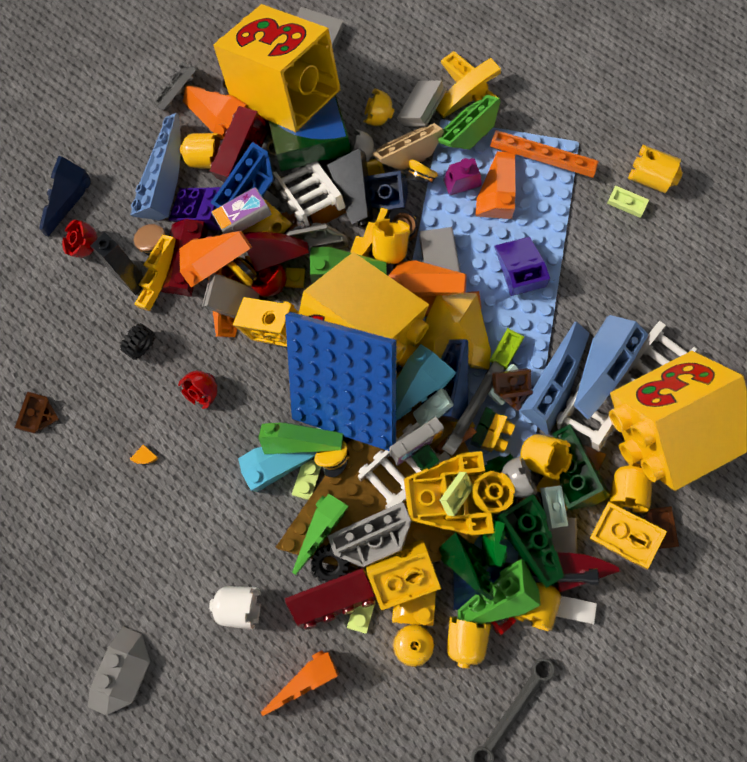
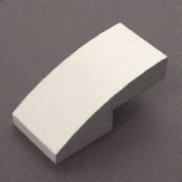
[556,596,597,624]

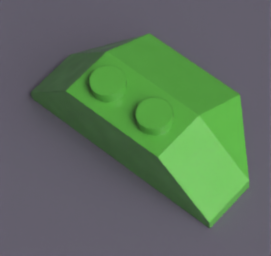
[438,95,500,150]

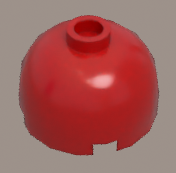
[62,220,98,258]
[251,263,287,297]
[178,370,218,409]

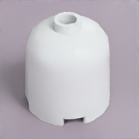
[209,586,261,630]

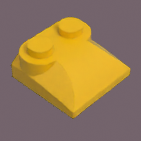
[392,591,436,626]

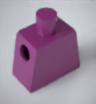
[443,158,482,196]

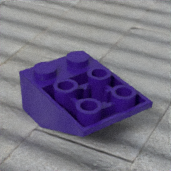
[169,187,221,230]
[494,237,550,296]

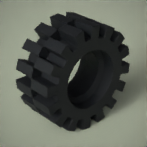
[120,323,155,360]
[311,544,349,583]

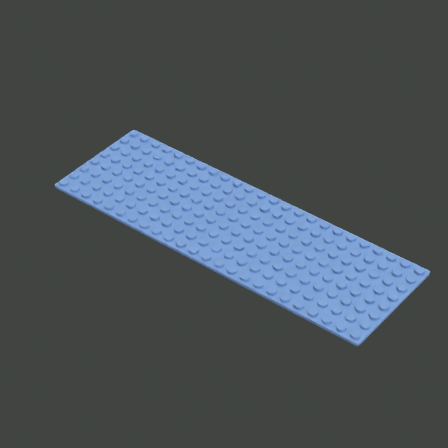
[399,119,579,564]

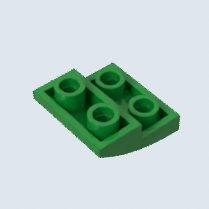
[482,521,507,567]

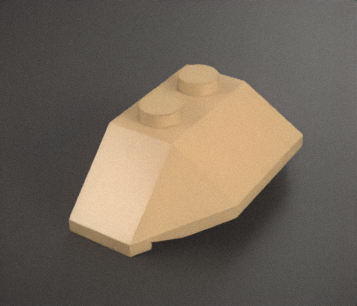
[373,123,444,170]

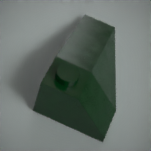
[553,424,611,510]
[494,494,564,588]
[439,532,494,601]

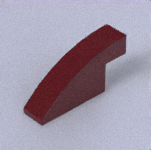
[243,232,309,272]
[524,552,620,592]

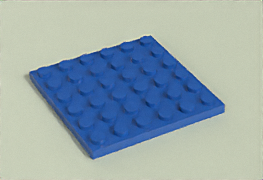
[285,312,396,451]

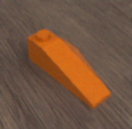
[476,151,516,219]
[180,231,252,287]
[389,260,467,297]
[261,650,340,716]

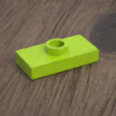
[489,328,524,370]

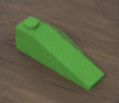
[310,247,387,283]
[258,423,344,455]
[292,494,348,576]
[458,559,540,625]

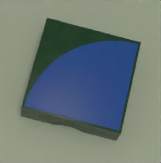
[269,95,351,171]

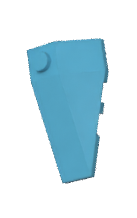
[396,344,456,421]
[238,447,316,492]

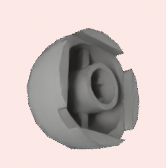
[349,129,376,162]
[502,456,537,498]

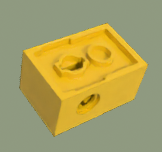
[233,297,299,347]
[590,502,667,570]
[366,539,441,611]

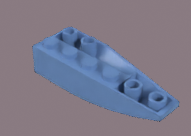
[131,113,181,221]
[574,315,649,419]
[519,321,590,435]

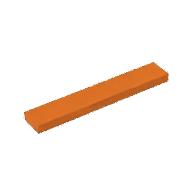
[490,130,599,178]

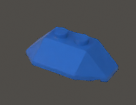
[210,142,274,208]

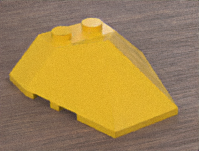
[415,292,491,370]
[404,451,494,535]

